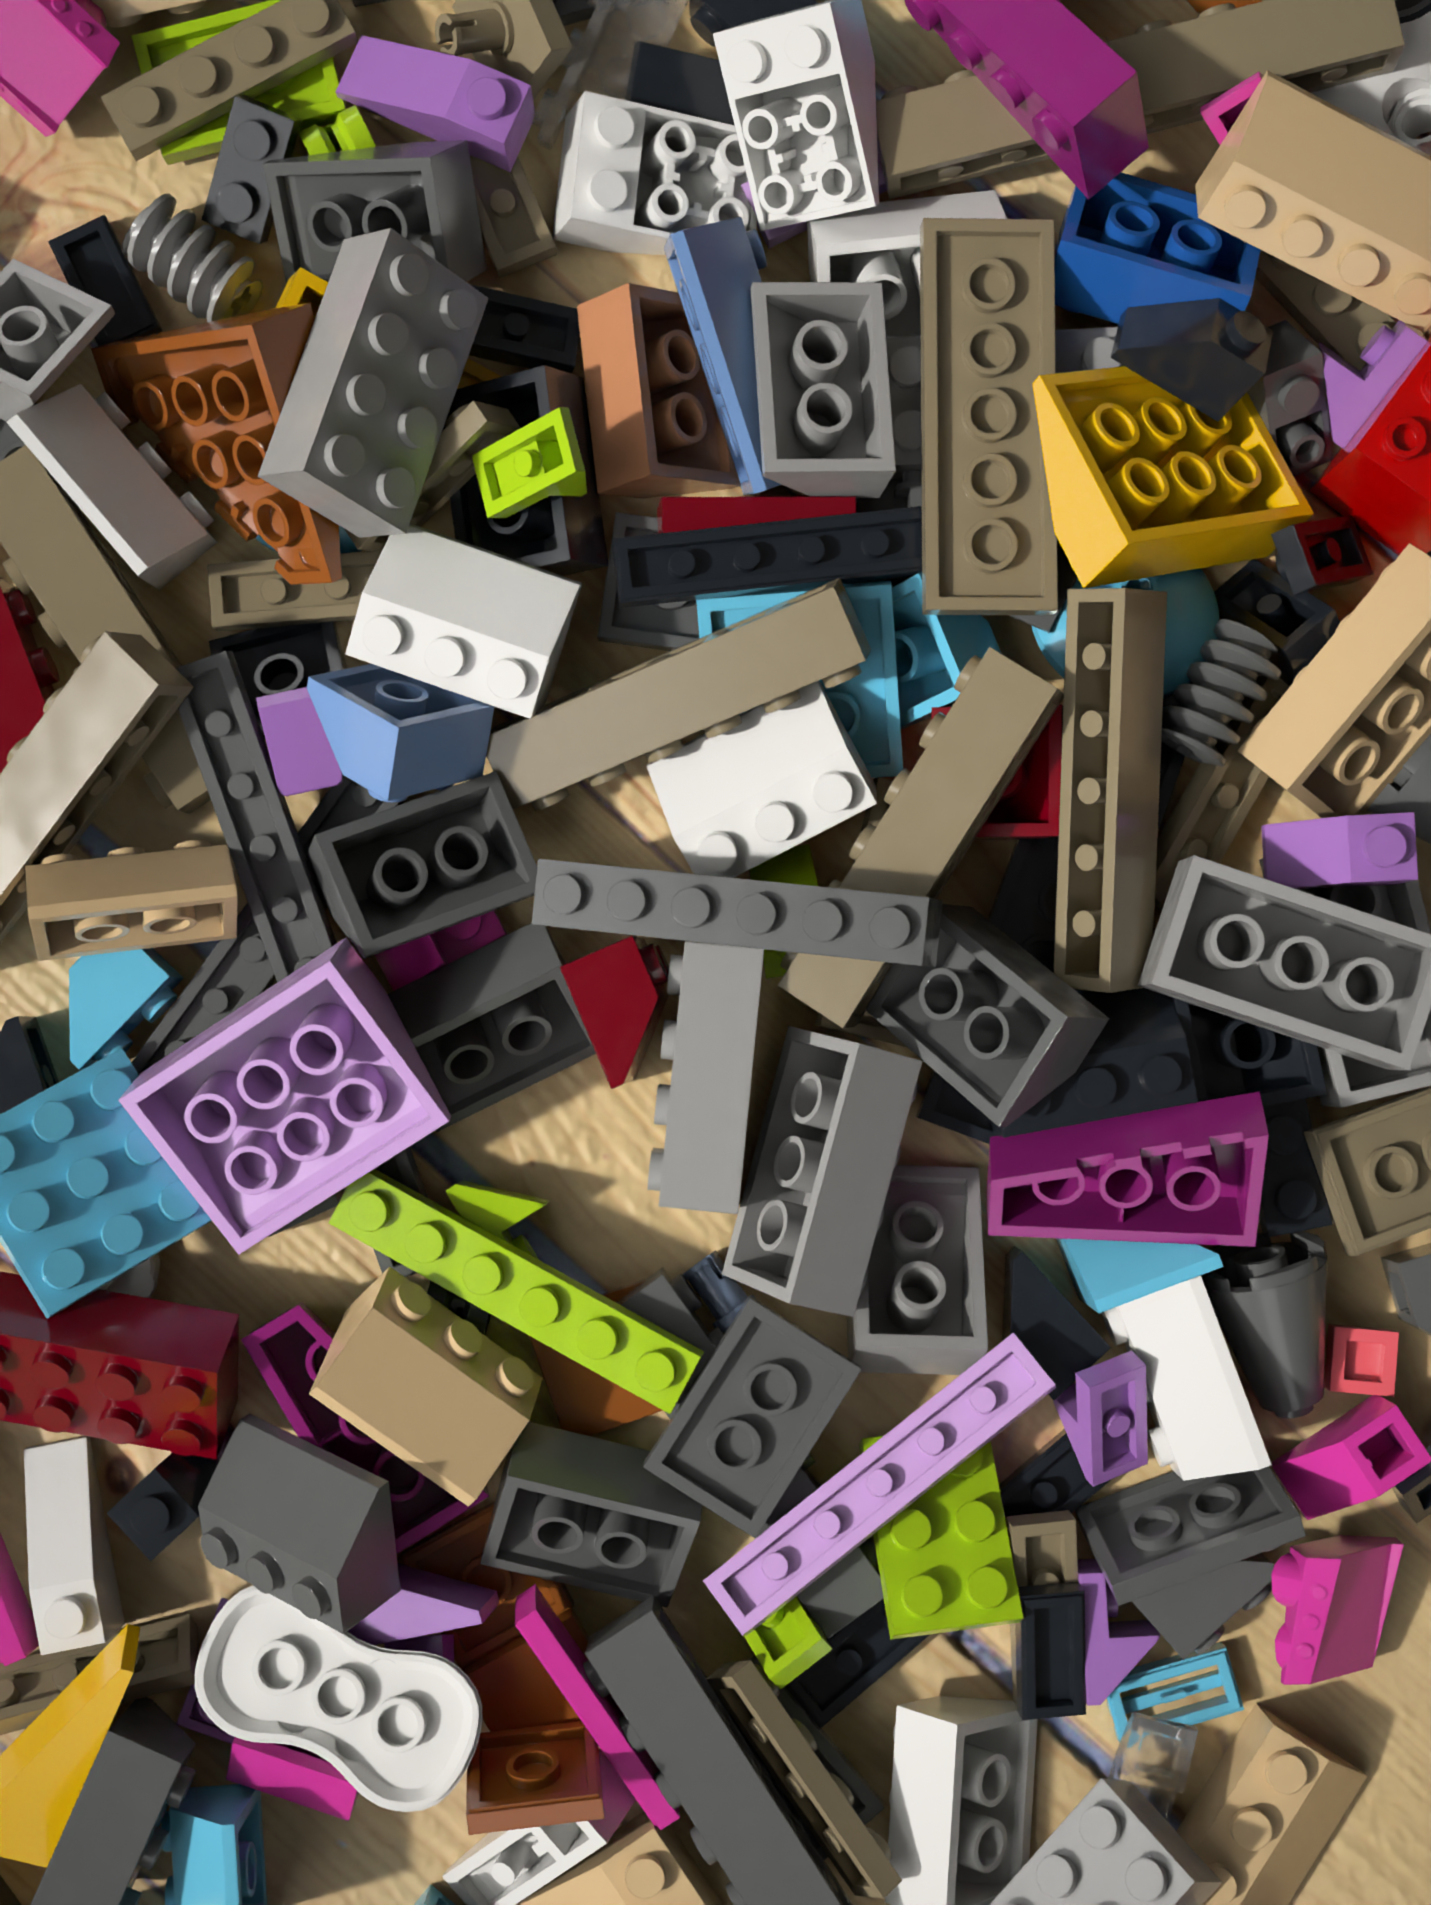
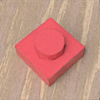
[1324,1324,1399,1397]

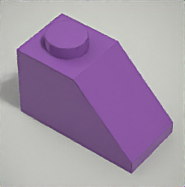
[1261,812,1418,889]

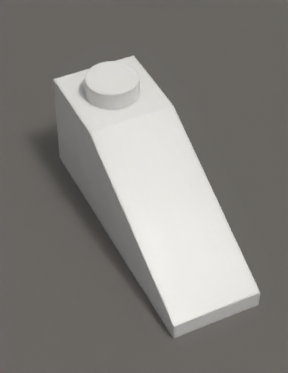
[24,1436,125,1655]
[442,1751,636,1905]

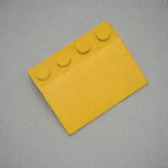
[1032,366,1314,589]

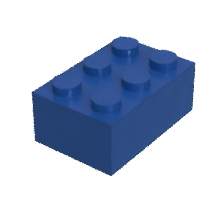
[1054,172,1260,324]

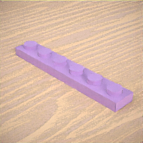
[703,1333,1056,1636]

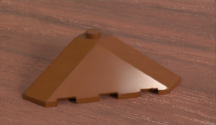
[91,303,342,585]

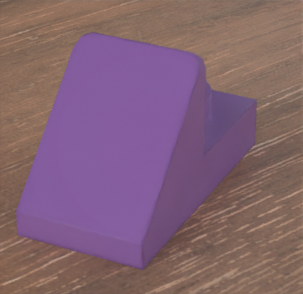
[1319,320,1428,449]
[256,687,343,796]
[1053,1350,1148,1487]
[1077,1558,1160,1706]

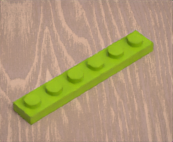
[329,1169,704,1414]

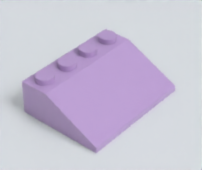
[118,938,451,1255]

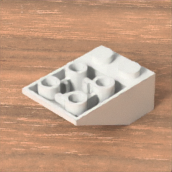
[713,0,879,231]
[552,91,757,255]

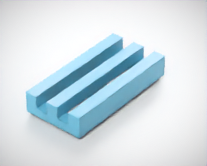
[1107,1642,1244,1746]

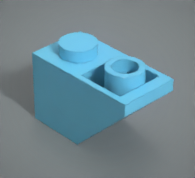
[69,948,183,1070]

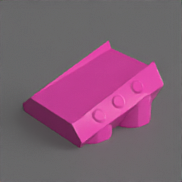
[0,0,120,137]
[1271,1535,1404,1685]

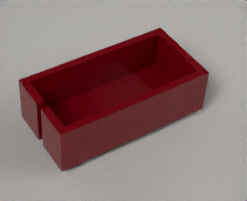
[0,1271,239,1459]

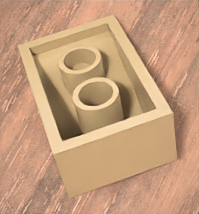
[516,1811,724,1905]

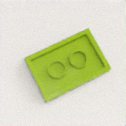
[132,0,347,165]
[859,1436,1024,1640]

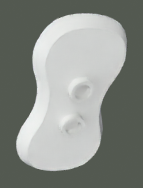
[195,1585,482,1812]

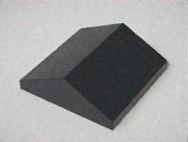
[209,621,347,740]

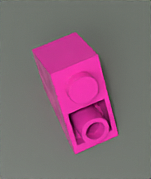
[1270,1395,1431,1520]

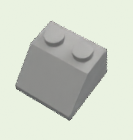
[0,259,115,422]

